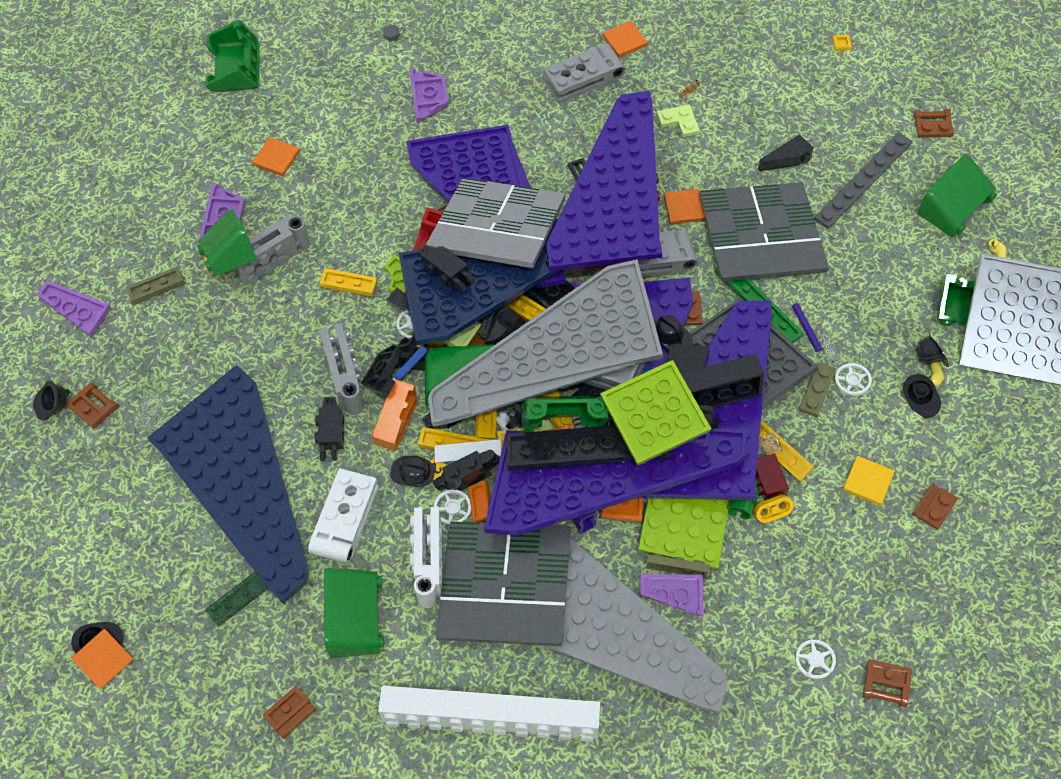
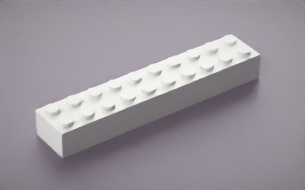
[378,686,600,742]

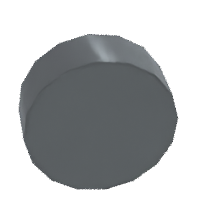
[383,25,400,41]

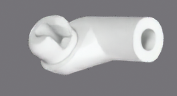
[496,412,517,431]

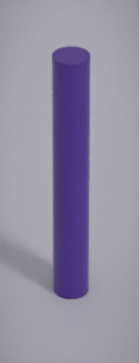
[792,303,823,352]

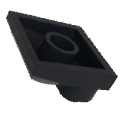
[485,309,526,345]

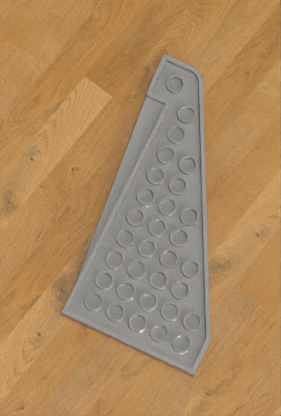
[428,260,663,427]
[541,524,727,714]

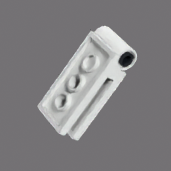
[308,468,379,564]
[410,507,442,608]

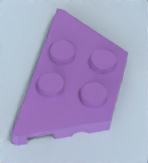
[409,67,449,122]
[199,183,245,239]

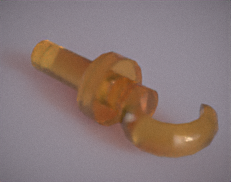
[679,79,700,98]

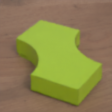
[384,254,406,294]

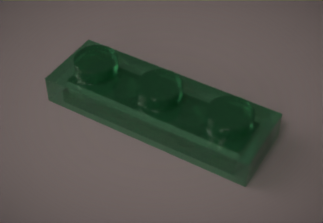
[205,572,268,627]

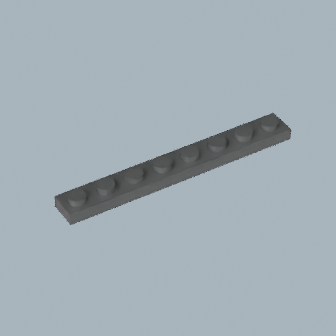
[814,132,913,229]

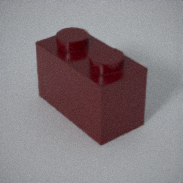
[755,453,789,501]

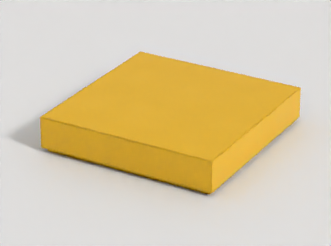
[843,456,895,506]

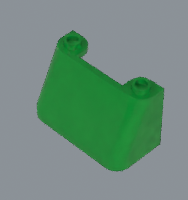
[205,19,259,92]
[917,154,997,238]
[197,209,257,276]
[937,274,975,326]
[425,345,494,406]
[521,395,608,433]
[324,568,384,658]

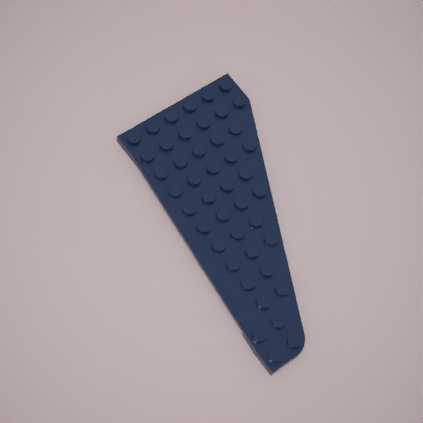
[399,219,560,345]
[147,365,309,604]

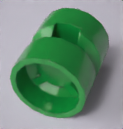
[727,487,760,520]

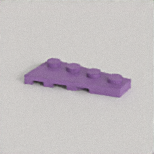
[37,280,111,337]

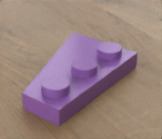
[640,574,704,617]

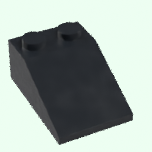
[523,280,575,309]

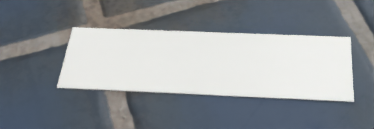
[434,439,501,463]

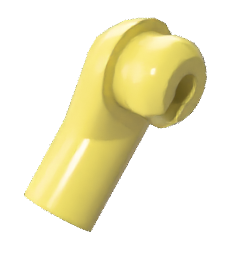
[988,239,1007,258]
[930,362,944,387]

